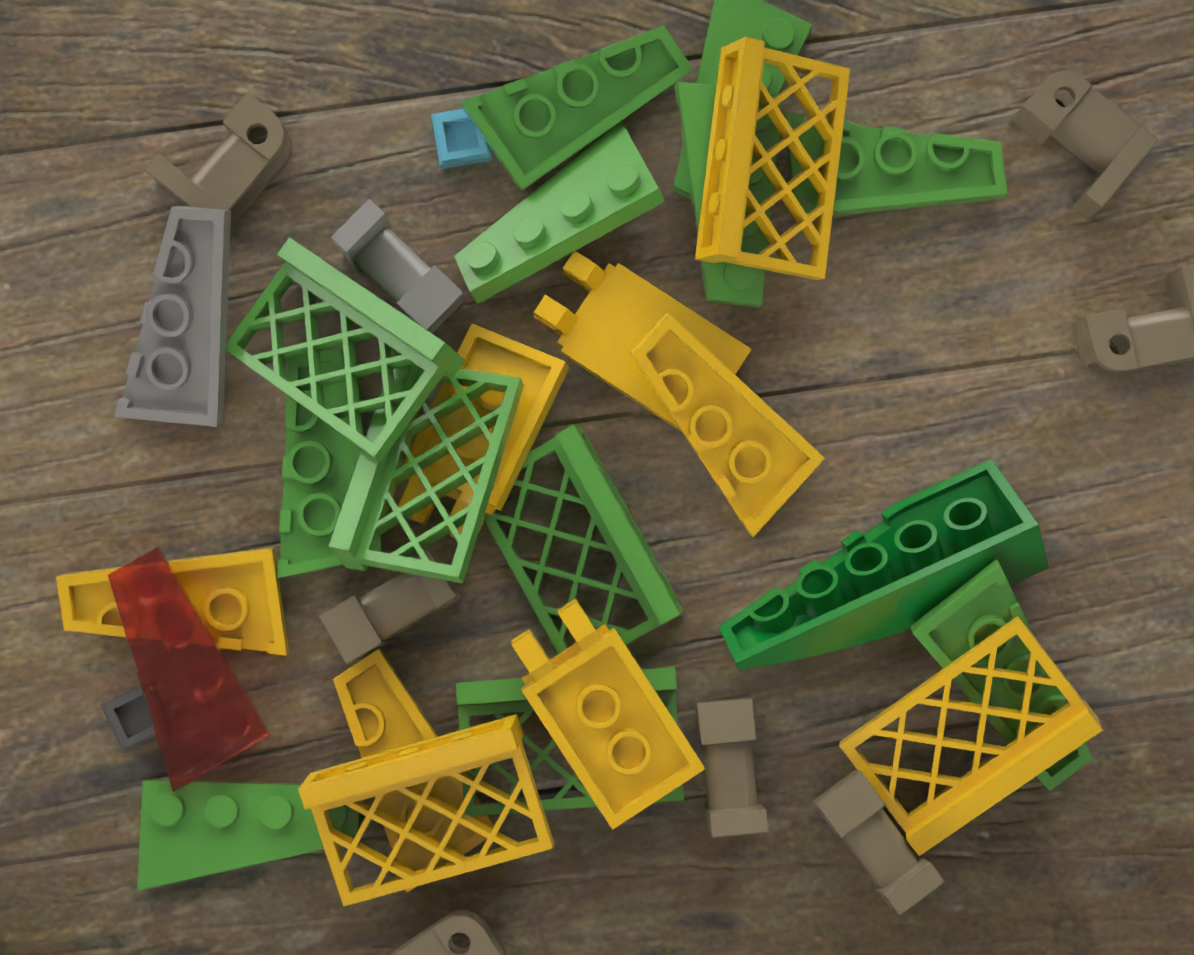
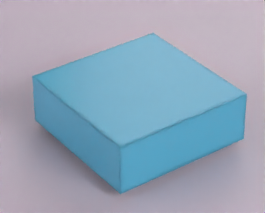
[431,109,492,169]

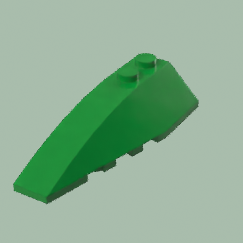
[719,459,1049,670]

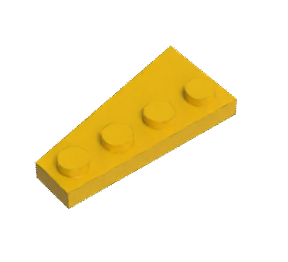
[630,313,825,537]
[56,547,290,656]
[333,649,495,893]

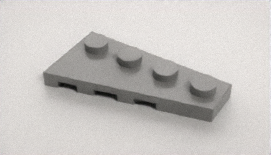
[114,206,231,427]

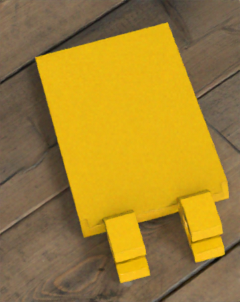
[534,251,752,432]
[398,323,569,539]
[511,598,706,830]

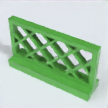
[226,237,466,462]
[328,351,524,584]
[484,424,685,654]
[456,667,684,816]

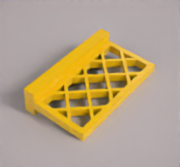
[695,36,850,280]
[839,616,1103,856]
[298,714,554,907]

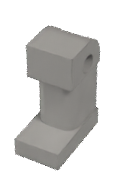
[331,199,466,333]

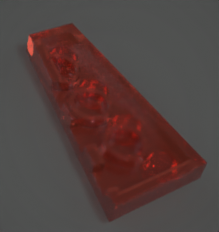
[108,546,270,792]

